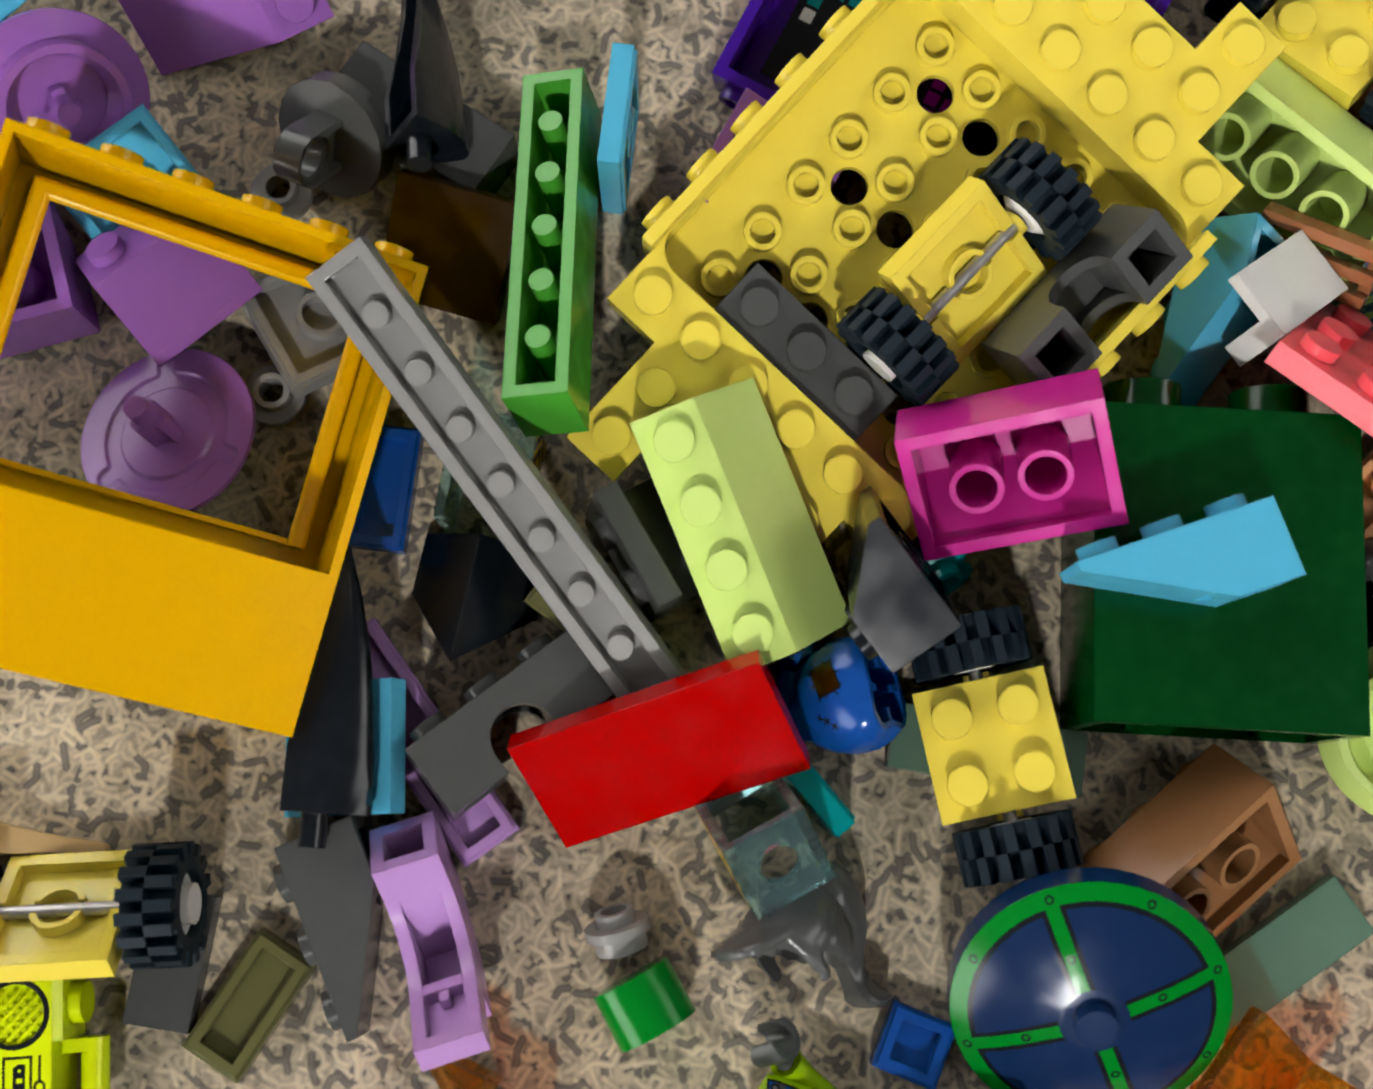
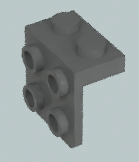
[585,478,700,623]

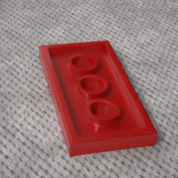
[507,649,811,848]

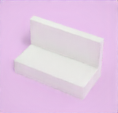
[1224,229,1349,367]

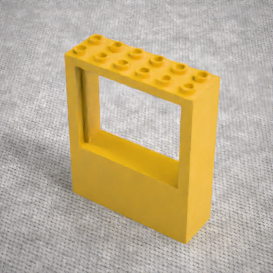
[0,117,429,737]

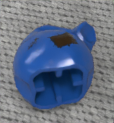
[775,637,907,755]

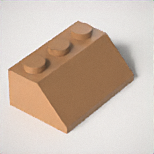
[1075,744,1302,938]

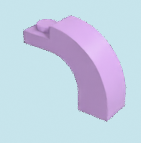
[369,810,492,1072]

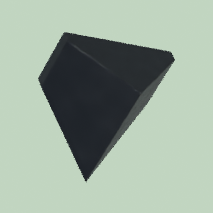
[412,533,538,661]

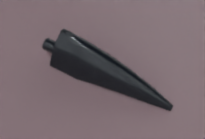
[384,0,469,173]
[279,546,375,848]

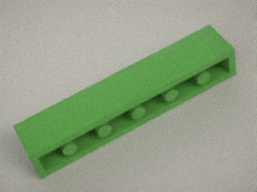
[501,67,601,437]

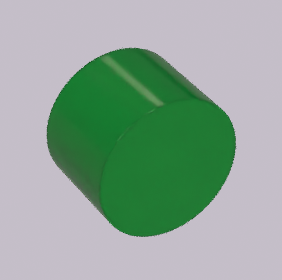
[593,956,696,1053]

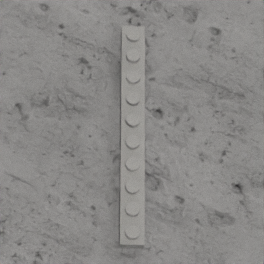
[305,236,762,821]

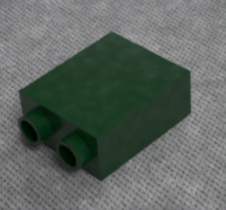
[1060,377,1370,744]

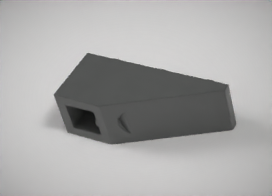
[273,816,384,1043]

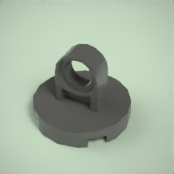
[272,70,396,199]

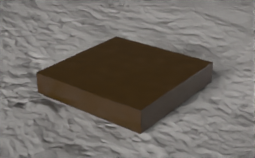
[386,168,515,325]

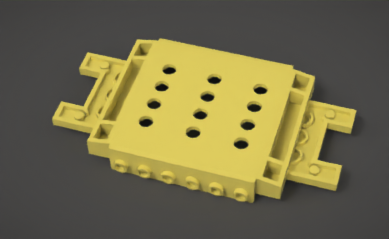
[566,0,1287,544]

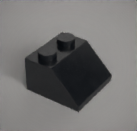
[844,486,962,673]

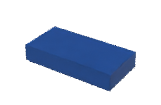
[348,425,424,555]

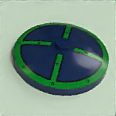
[947,867,1233,1089]

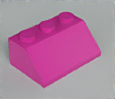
[894,368,1129,561]

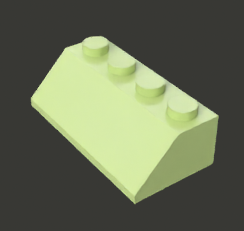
[1198,57,1373,281]
[629,378,851,664]

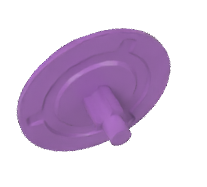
[0,8,150,145]
[81,349,256,512]

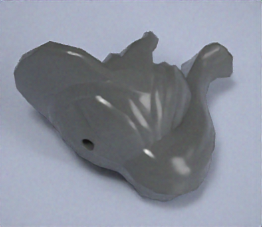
[711,860,892,1008]

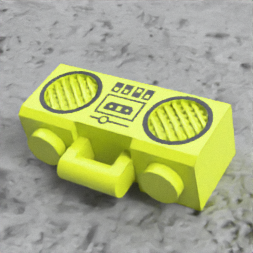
[0,978,110,1089]

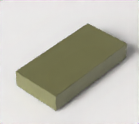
[182,927,318,1084]

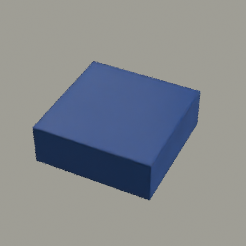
[869,999,954,1089]

